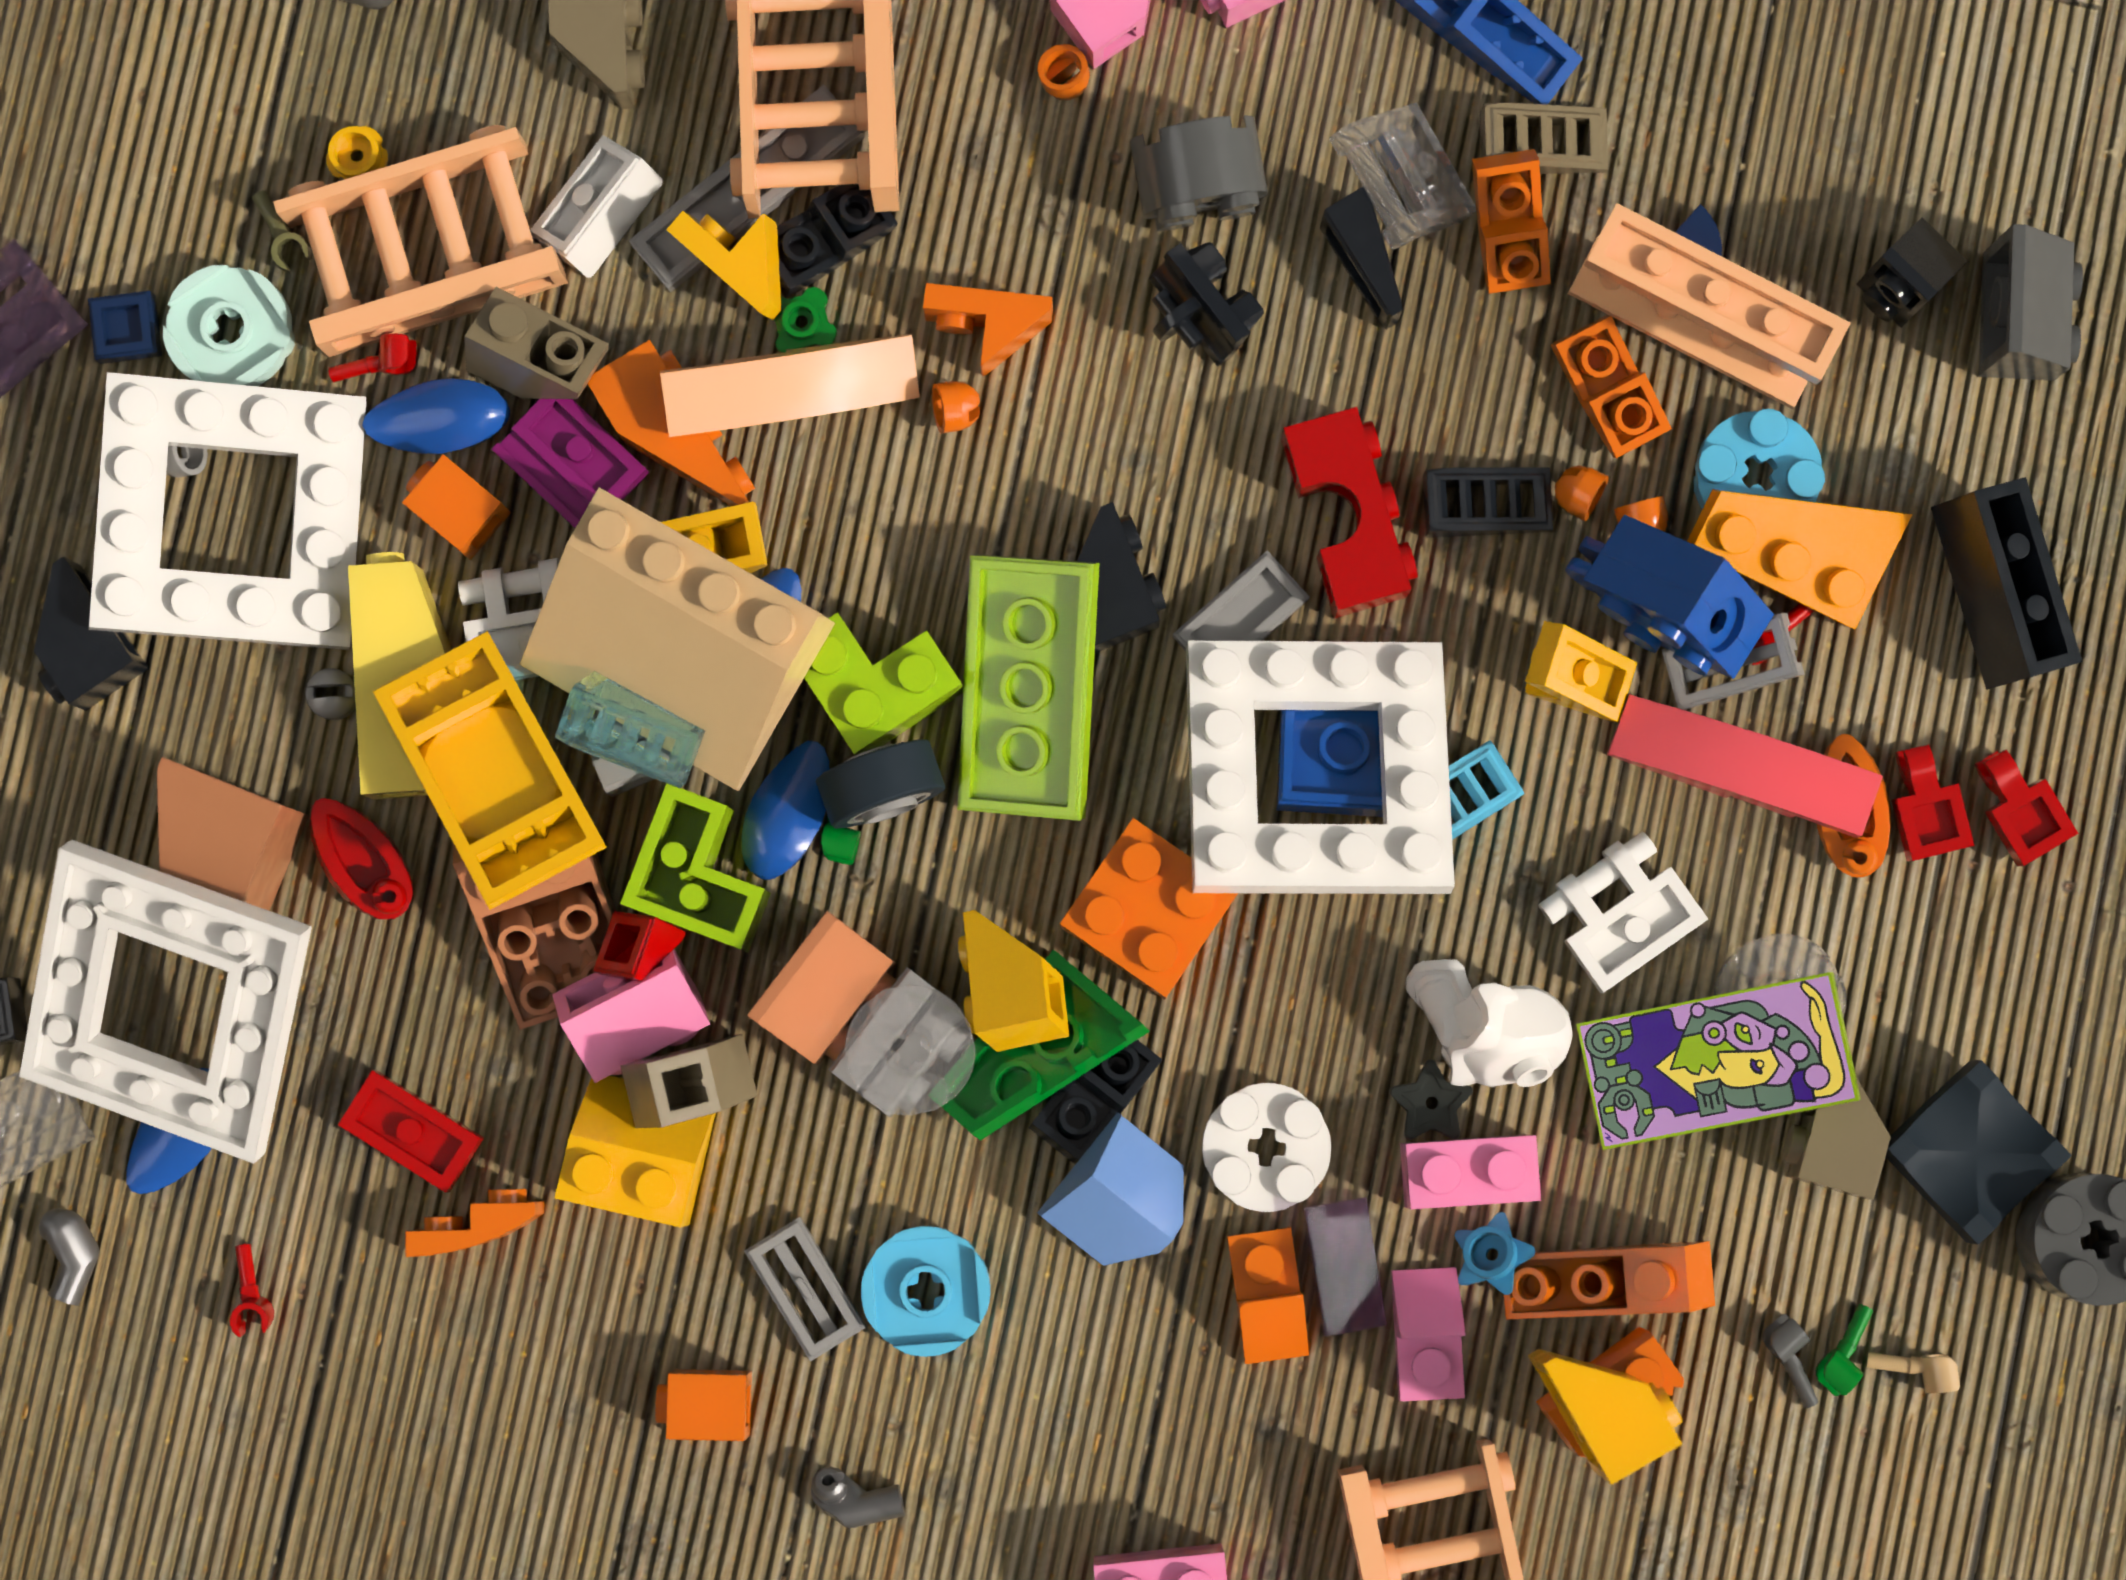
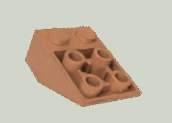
[453,843,616,1030]

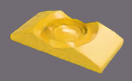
[373,631,607,910]

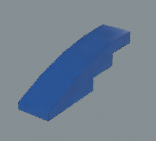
[1395,0,1583,105]

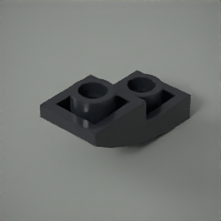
[777,184,898,298]
[1028,1040,1163,1165]

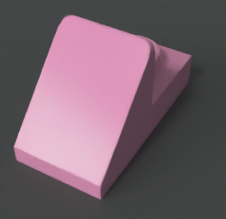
[1391,1267,1466,1401]

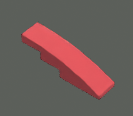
[1607,694,1883,838]

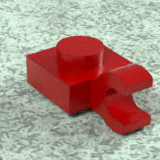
[1891,745,1975,861]
[1974,749,2079,867]

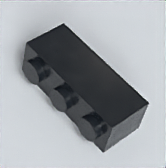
[1931,477,2082,690]

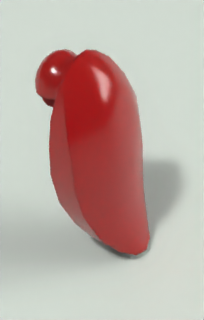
[310,798,413,920]

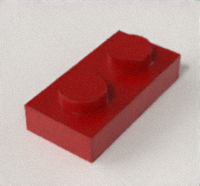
[338,1070,484,1193]

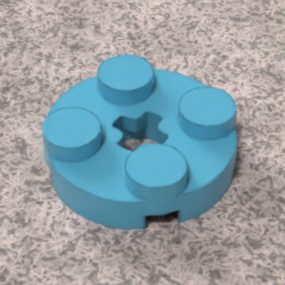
[1694,409,1825,509]
[861,1226,991,1357]

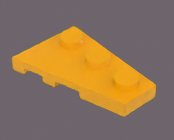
[1687,489,1912,629]

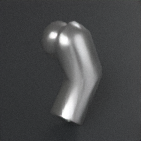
[39,1208,99,1306]
[811,1467,905,1528]

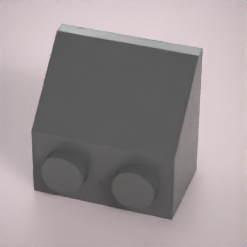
[1979,224,2083,381]

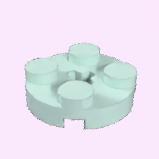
[163,265,295,387]

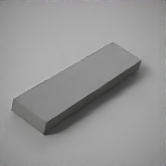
[629,84,864,293]

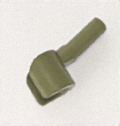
[252,190,313,272]

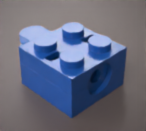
[1565,515,1774,679]

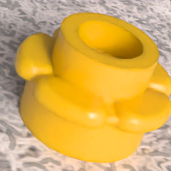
[326,126,388,179]

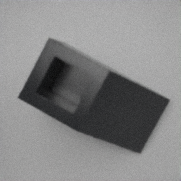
[1856,217,1968,328]
[1077,502,1167,653]

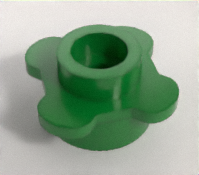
[772,287,837,353]

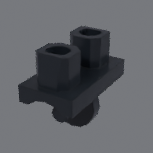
[1149,242,1264,367]

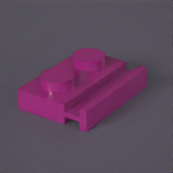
[492,399,649,528]

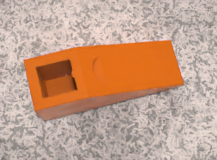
[587,339,755,506]
[1504,1241,1715,1320]

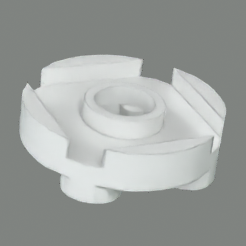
[1202,1083,1331,1212]

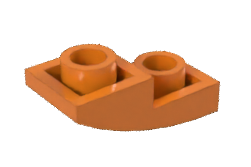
[1472,149,1551,294]
[1550,315,1672,458]
[405,1189,544,1257]

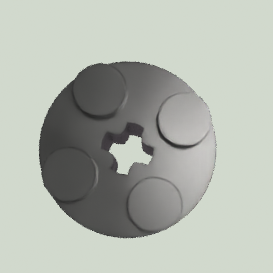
[1130,115,1268,231]
[2015,1173,2126,1306]

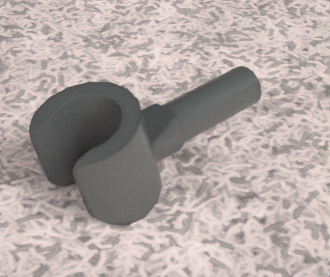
[1762,1314,1819,1408]

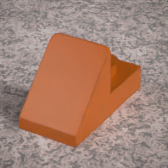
[923,283,1053,376]
[1227,1227,1309,1364]

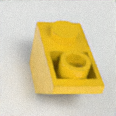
[958,910,1069,1052]

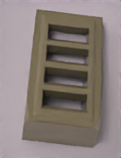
[1480,103,1608,174]

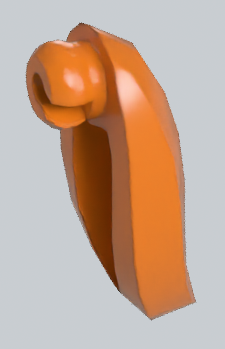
[1817,734,1892,878]

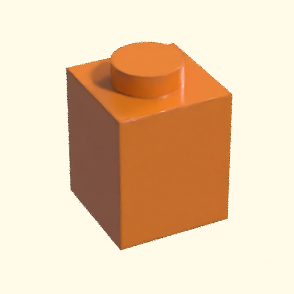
[402,454,511,560]
[655,1369,752,1441]

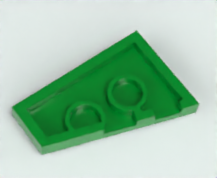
[928,949,1150,1141]

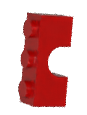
[1281,407,1418,618]

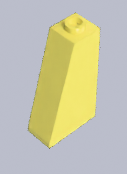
[348,552,452,800]

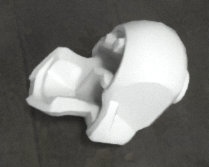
[1405,959,1573,1087]

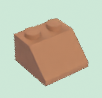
[747,911,897,1065]

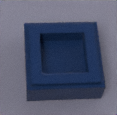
[88,290,162,364]

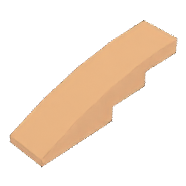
[660,334,920,437]

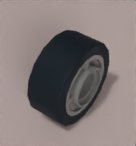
[816,739,946,829]

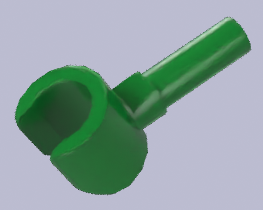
[821,815,861,865]
[1815,1304,1873,1396]

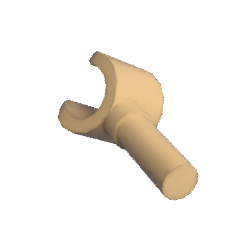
[1866,1352,1960,1393]

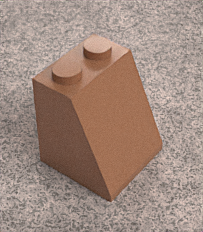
[157,757,309,911]

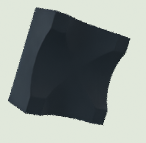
[1885,1060,2072,1245]

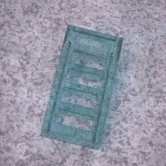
[555,671,705,788]

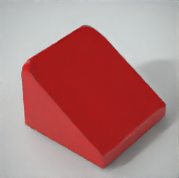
[593,911,686,981]

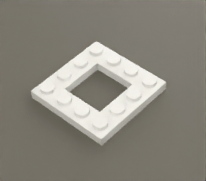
[89,372,367,650]
[1186,640,1455,894]
[19,840,312,1164]

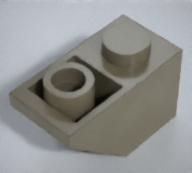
[548,0,645,109]
[464,287,609,399]
[620,1034,757,1128]
[1782,1077,1891,1200]

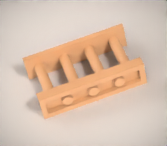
[725,0,900,219]
[273,125,568,357]
[1568,203,1851,409]
[1337,1438,1524,1580]

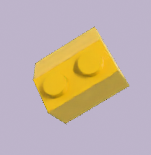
[554,1075,716,1228]
[1528,1349,1683,1485]

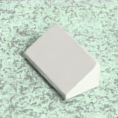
[530,135,663,278]

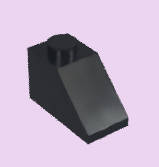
[34,556,149,711]

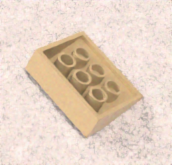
[519,488,835,791]

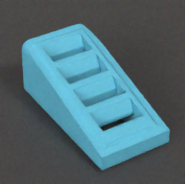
[1449,740,1524,840]

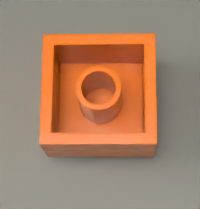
[1060,818,1238,1000]

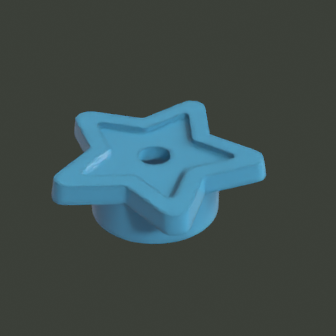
[1454,1212,1536,1295]

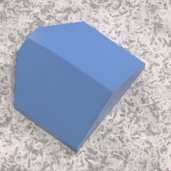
[1037,1112,1184,1266]

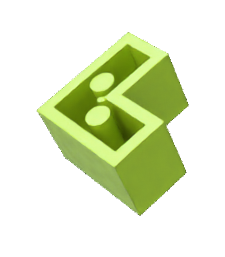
[804,612,963,755]
[620,783,771,953]

